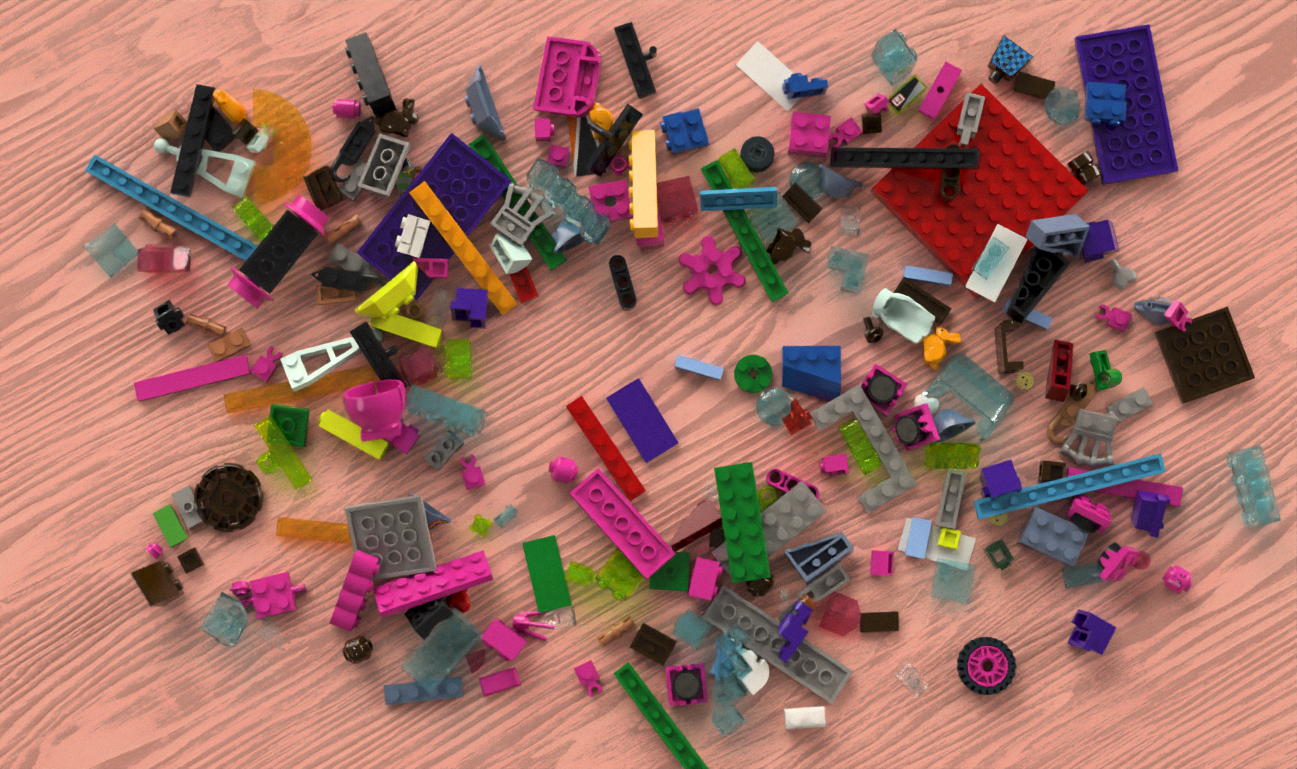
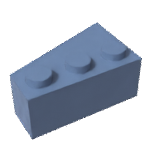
[1026,214,1090,258]
[784,533,854,585]

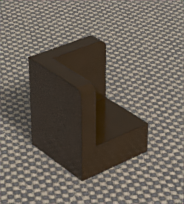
[1038,460,1066,482]

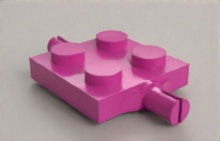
[240,572,306,619]

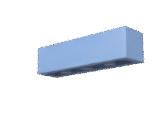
[903,266,953,286]
[1002,299,1052,330]
[674,355,724,381]

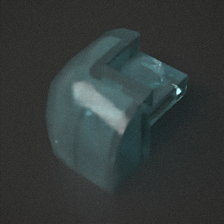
[199,592,248,647]

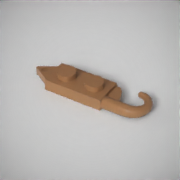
[1047,378,1096,443]

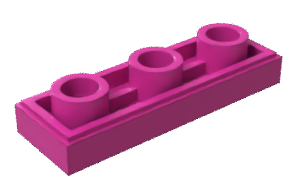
[918,61,962,120]

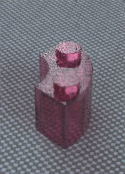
[137,244,191,273]

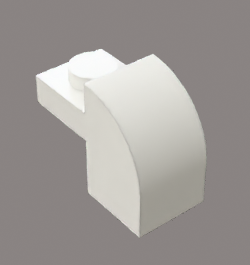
[736,648,769,695]

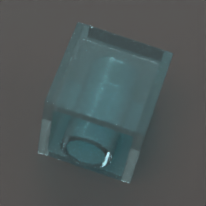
[672,609,713,649]

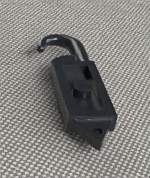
[330,116,376,183]
[311,266,386,292]

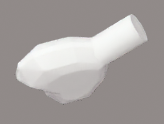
[914,394,939,415]

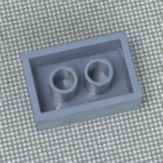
[1017,507,1089,567]

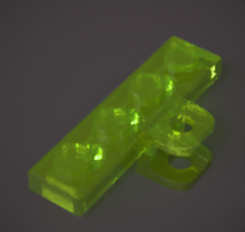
[253,415,313,490]

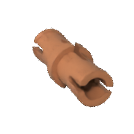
[139,209,177,240]
[326,214,363,245]
[186,313,227,338]
[597,615,635,647]

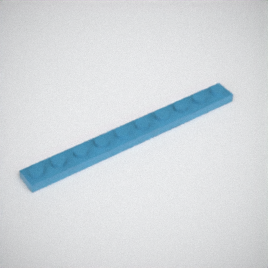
[85,154,257,261]
[973,453,1166,520]

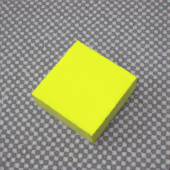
[937,526,961,550]

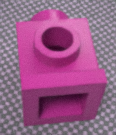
[819,454,849,476]

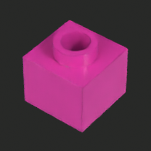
[535,119,554,141]

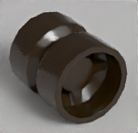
[1067,151,1102,185]

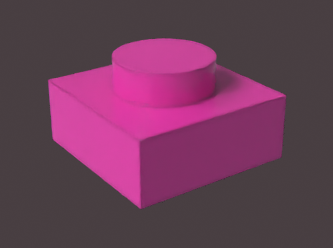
[547,144,570,168]

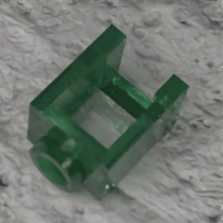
[983,539,1014,570]

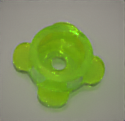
[469,514,492,537]

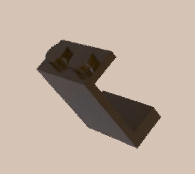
[994,320,1024,374]

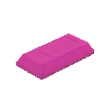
[478,667,521,697]

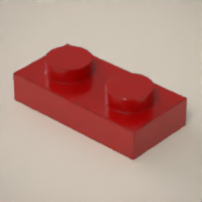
[509,266,539,304]

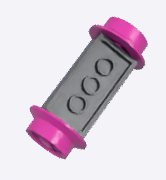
[227,195,330,309]

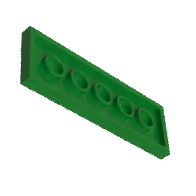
[714,462,771,583]

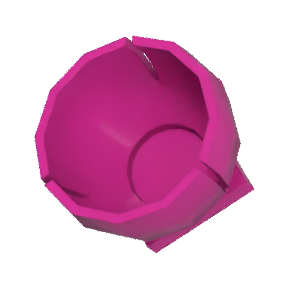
[343,379,407,442]

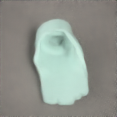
[872,288,935,344]

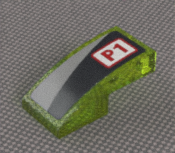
[888,74,928,115]

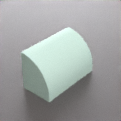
[490,233,532,274]

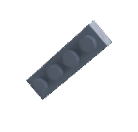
[384,677,464,705]

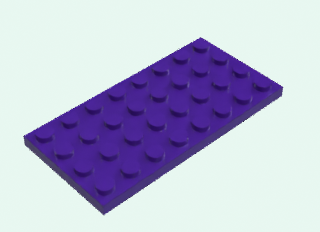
[1074,24,1179,185]
[356,133,511,300]

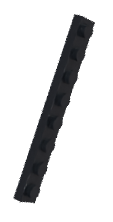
[830,147,981,170]

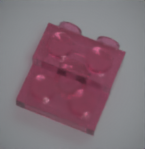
[657,176,698,223]

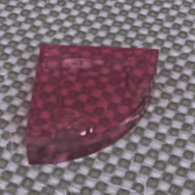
[465,649,485,674]

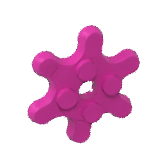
[679,235,746,306]

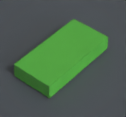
[153,504,189,548]

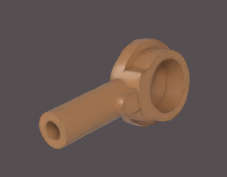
[403,302,425,321]

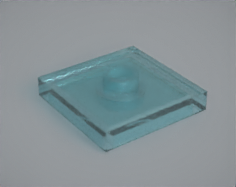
[746,192,799,244]

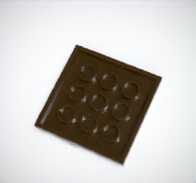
[1155,306,1255,404]

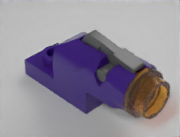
[777,594,817,663]

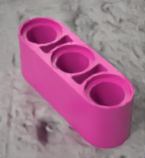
[766,469,819,499]

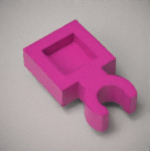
[828,117,863,147]
[1164,300,1192,331]
[1095,305,1132,333]
[251,346,283,382]
[461,454,486,490]
[574,660,602,697]

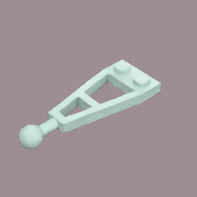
[154,138,256,198]
[280,329,383,392]

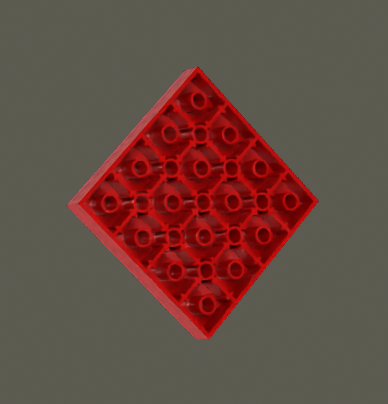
[870,84,1089,299]

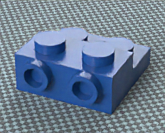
[782,73,828,99]
[1084,82,1126,126]
[660,108,709,155]

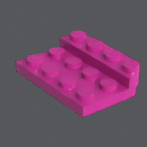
[533,36,602,118]

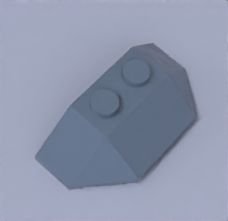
[464,65,506,141]

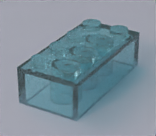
[406,384,488,437]
[1227,445,1281,527]
[401,608,483,695]

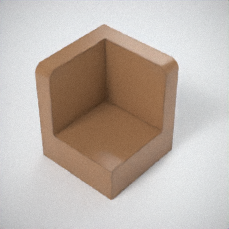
[153,110,187,141]

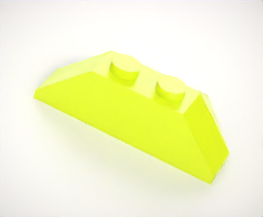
[354,261,418,319]

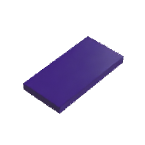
[606,378,679,463]

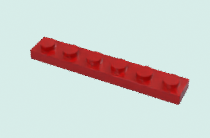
[566,395,646,502]

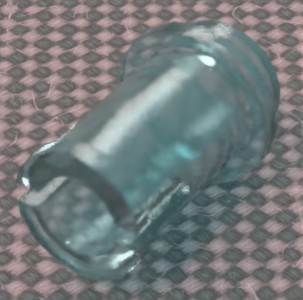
[494,504,518,528]

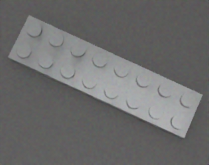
[702,585,853,704]

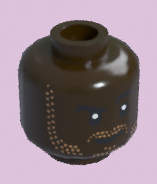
[343,636,373,664]

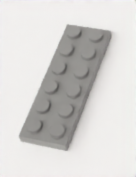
[711,481,827,577]

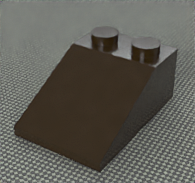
[131,561,184,607]

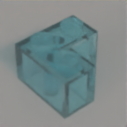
[825,246,869,294]

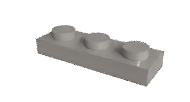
[935,468,967,529]

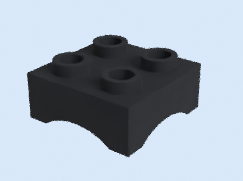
[404,597,454,640]

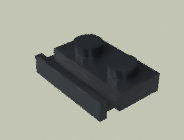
[205,106,237,152]

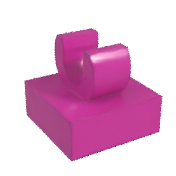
[864,93,890,114]

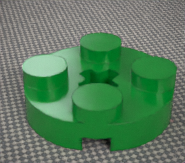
[734,355,772,393]

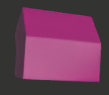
[870,550,894,576]

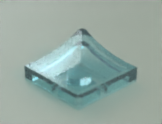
[83,224,140,277]
[930,558,976,605]

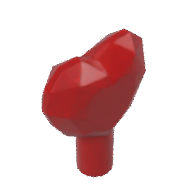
[446,589,471,613]

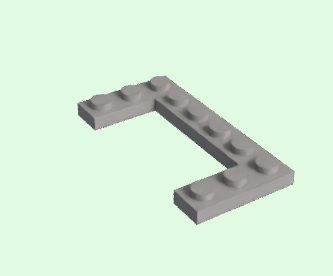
[809,384,917,513]

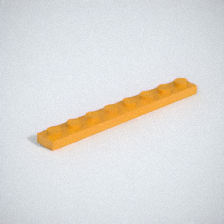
[409,181,518,315]

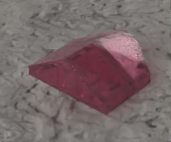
[819,591,861,636]

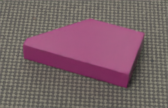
[413,258,449,278]

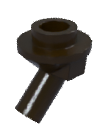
[863,316,883,343]
[1069,382,1088,401]

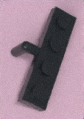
[614,22,657,99]
[585,103,643,177]
[350,321,408,388]

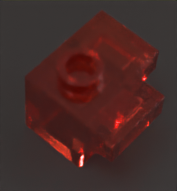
[781,399,812,436]

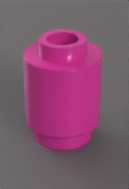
[333,99,361,119]

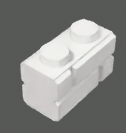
[395,214,431,258]
[784,706,826,730]

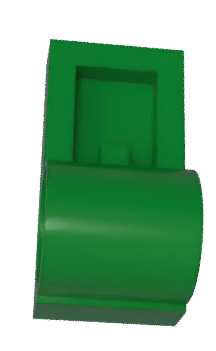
[1089,350,1122,391]

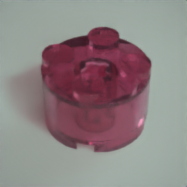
[399,345,444,387]

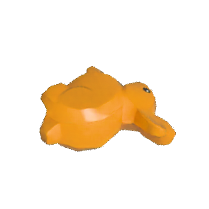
[212,89,247,124]
[589,103,614,140]
[921,327,961,370]

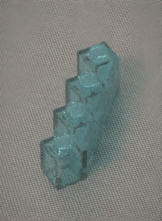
[526,157,610,245]
[712,624,750,737]

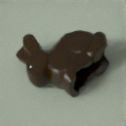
[375,98,418,138]
[767,228,812,265]

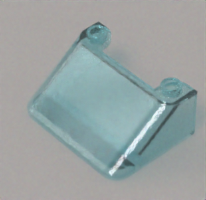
[922,353,1014,442]

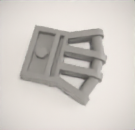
[490,183,556,247]
[1059,408,1118,467]

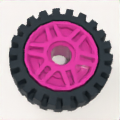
[957,637,1016,695]

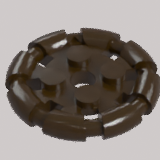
[194,463,264,532]

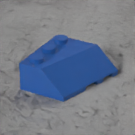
[781,346,841,401]

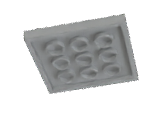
[344,495,436,580]

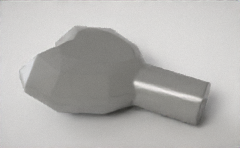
[1108,258,1137,290]

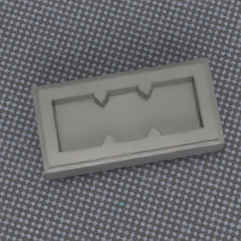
[171,486,205,529]

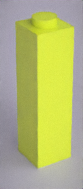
[369,314,444,350]
[318,409,390,460]

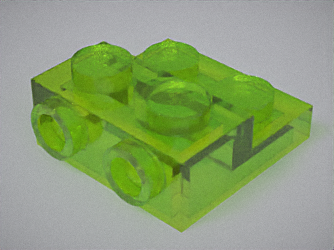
[595,548,643,601]

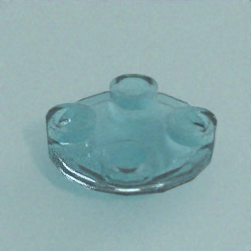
[1045,87,1080,125]
[789,162,824,199]
[756,388,794,426]

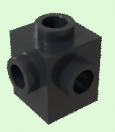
[153,300,185,335]

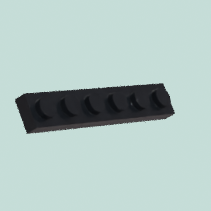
[170,84,216,198]

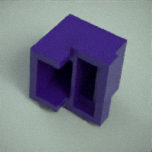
[1082,220,1120,263]
[450,288,489,329]
[979,460,1022,501]
[1130,490,1171,538]
[1067,609,1117,655]

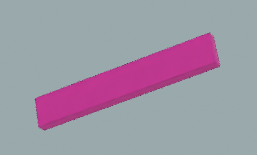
[134,355,251,402]
[1066,467,1183,507]

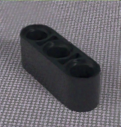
[609,255,637,311]

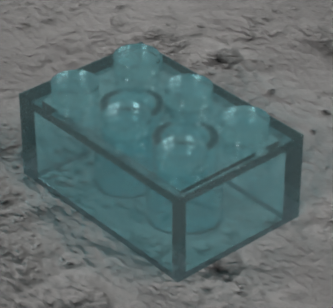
[871,29,918,86]

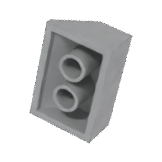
[358,134,411,198]

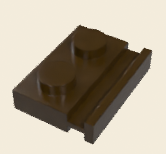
[303,166,343,211]
[630,623,677,666]

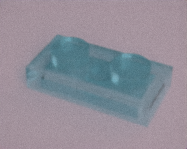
[971,236,1009,280]
[1062,563,1104,588]

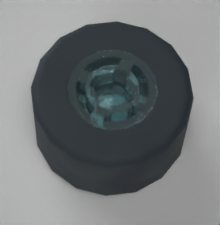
[740,136,775,173]

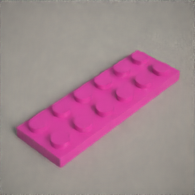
[569,468,676,580]
[373,550,494,618]

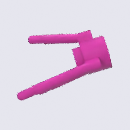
[513,610,555,641]

